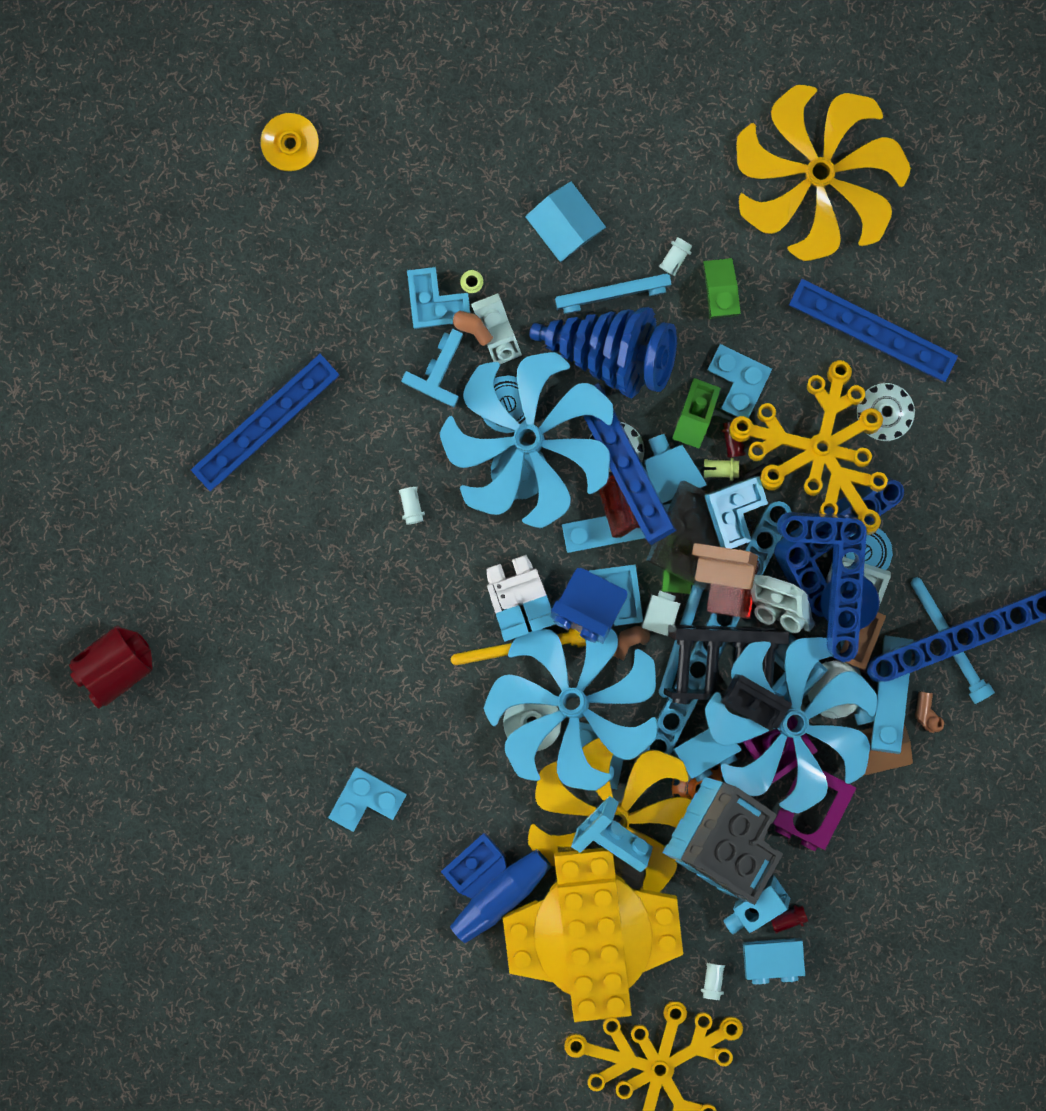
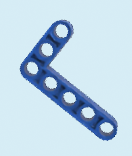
[774,476,904,617]
[777,512,867,662]

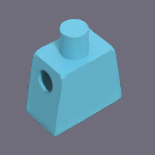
[644,434,707,503]
[723,875,791,934]

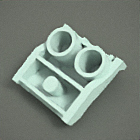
[750,575,815,633]

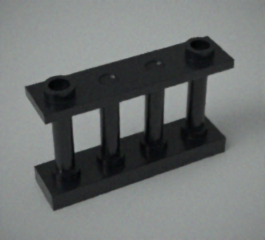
[664,624,789,704]

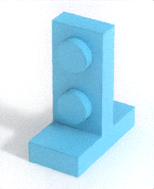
[401,329,464,408]
[571,796,653,872]

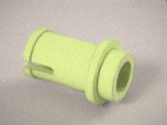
[460,270,483,293]
[704,457,740,481]

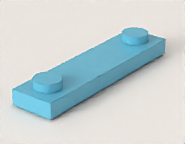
[555,273,671,314]
[562,503,681,553]
[871,635,913,754]

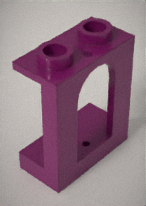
[773,769,856,852]

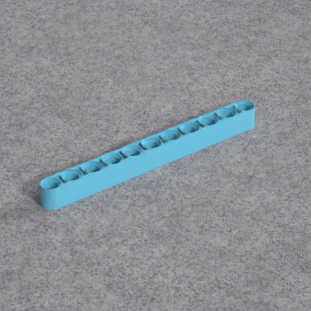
[632,501,791,785]

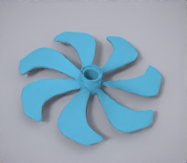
[440,352,613,528]
[484,629,657,791]
[705,637,878,813]

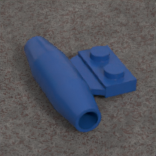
[441,833,552,943]

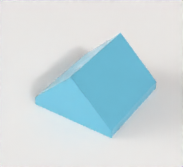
[525,182,606,262]

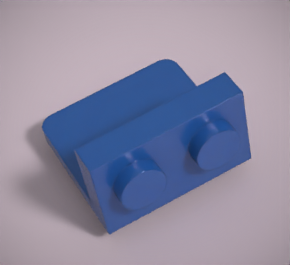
[551,568,628,644]

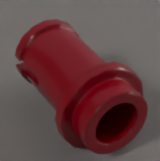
[721,422,746,458]
[771,905,809,934]

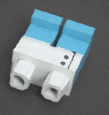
[486,555,555,642]

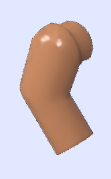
[613,626,650,661]
[915,691,944,733]

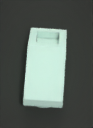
[471,293,522,364]

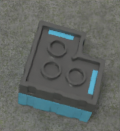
[662,777,783,905]

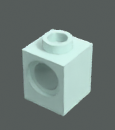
[642,591,680,636]

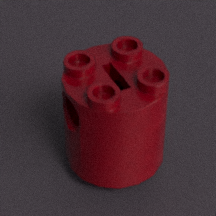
[69,625,153,709]

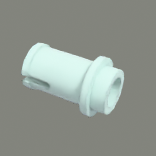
[659,237,692,276]
[399,487,425,525]
[701,963,725,1000]

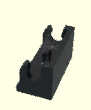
[720,674,792,731]

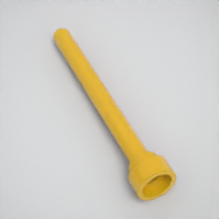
[451,628,586,665]

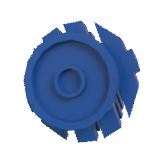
[529,307,677,399]

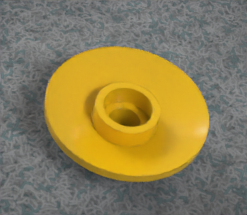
[261,113,319,171]

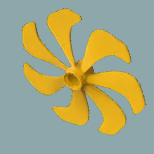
[736,85,911,261]
[528,738,691,892]

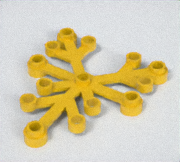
[729,360,888,535]
[564,1001,743,1111]

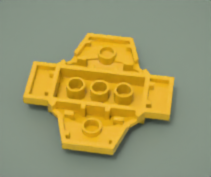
[503,848,683,1022]

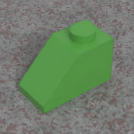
[703,258,741,319]
[672,378,721,449]

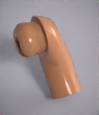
[453,311,493,346]

